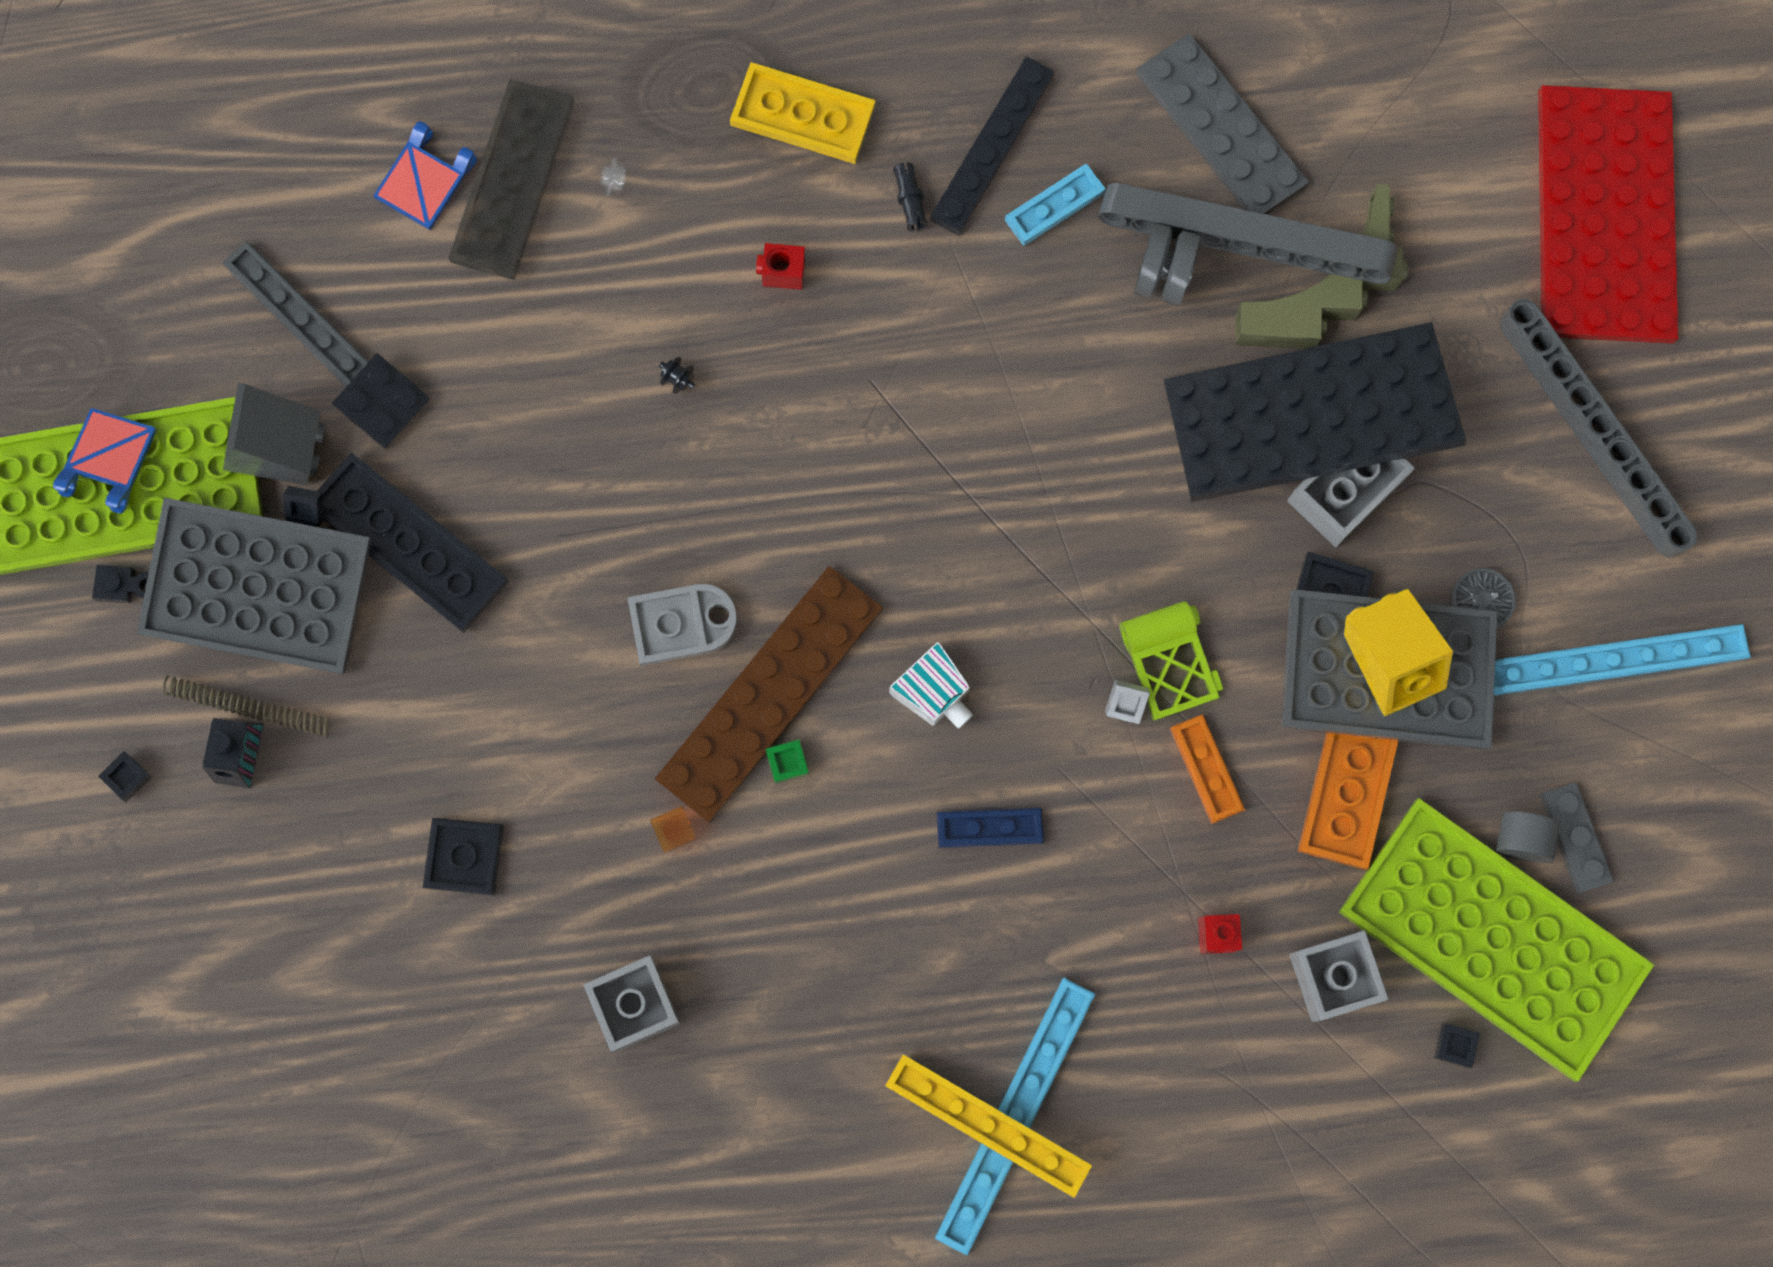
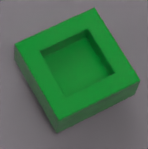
[766,740,809,784]

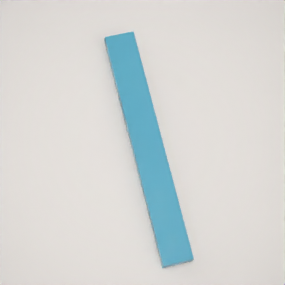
[1494,624,1751,696]
[935,978,1095,1256]

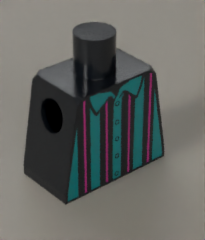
[203,718,264,789]

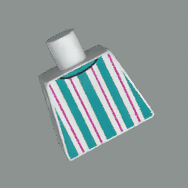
[889,642,973,729]

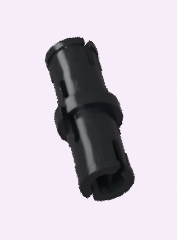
[893,162,928,232]

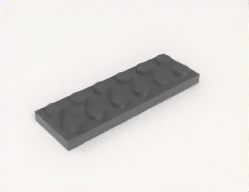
[1136,33,1309,215]

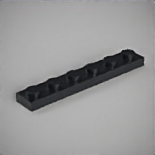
[930,56,1055,236]

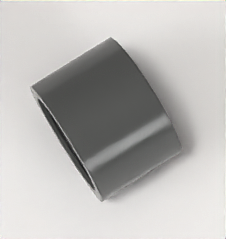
[1496,811,1560,863]

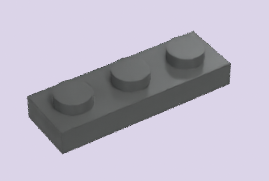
[1540,783,1614,894]

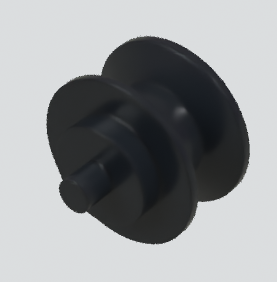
[659,357,696,394]

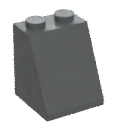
[223,383,325,485]

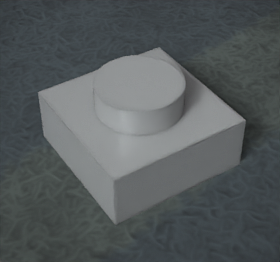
[1105,680,1150,724]

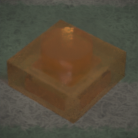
[650,806,697,854]

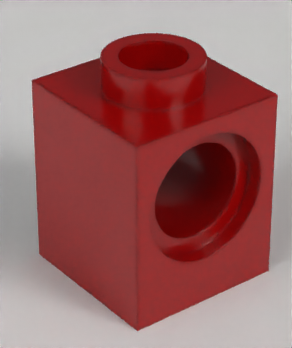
[756,243,805,290]
[1198,914,1242,954]

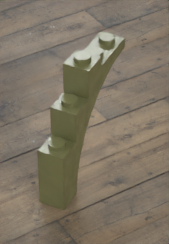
[1235,184,1408,349]

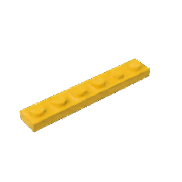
[885,1055,1092,1198]

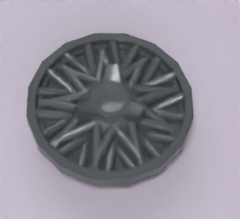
[1451,568,1516,628]

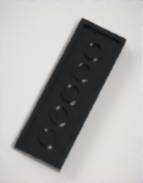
[317,452,509,634]

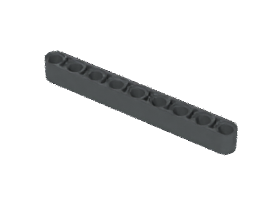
[1098,183,1398,284]
[1500,299,1697,558]

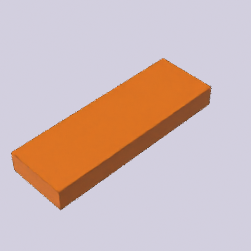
[1170,714,1245,824]

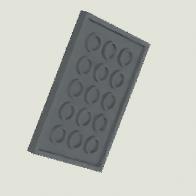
[137,498,372,674]
[1281,589,1497,750]

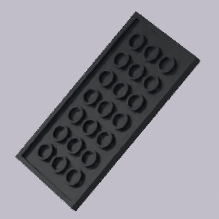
[1164,322,1466,503]

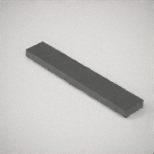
[222,241,369,387]

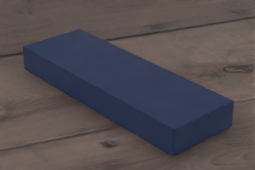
[937,808,1044,848]

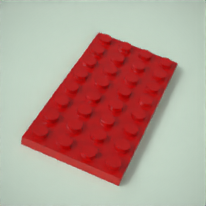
[1538,85,1678,344]

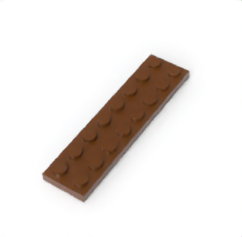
[655,566,883,824]

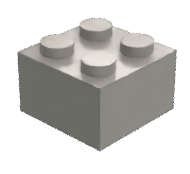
[1289,930,1388,1022]
[583,955,681,1053]

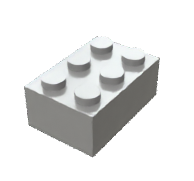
[1287,458,1415,548]

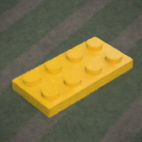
[730,62,876,164]

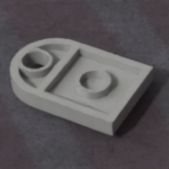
[627,584,737,666]

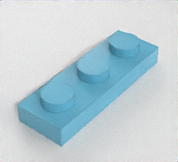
[1005,163,1106,246]

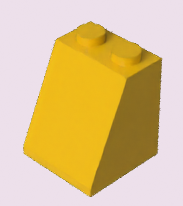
[1344,589,1453,716]

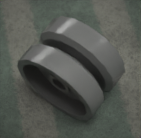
[1134,223,1200,306]

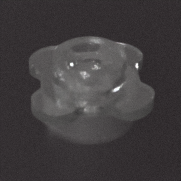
[601,157,625,196]

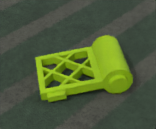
[1119,601,1223,721]

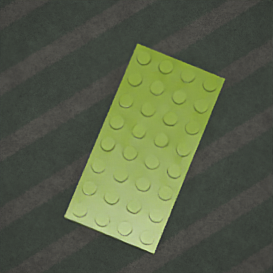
[0,397,264,575]
[1338,798,1654,1082]

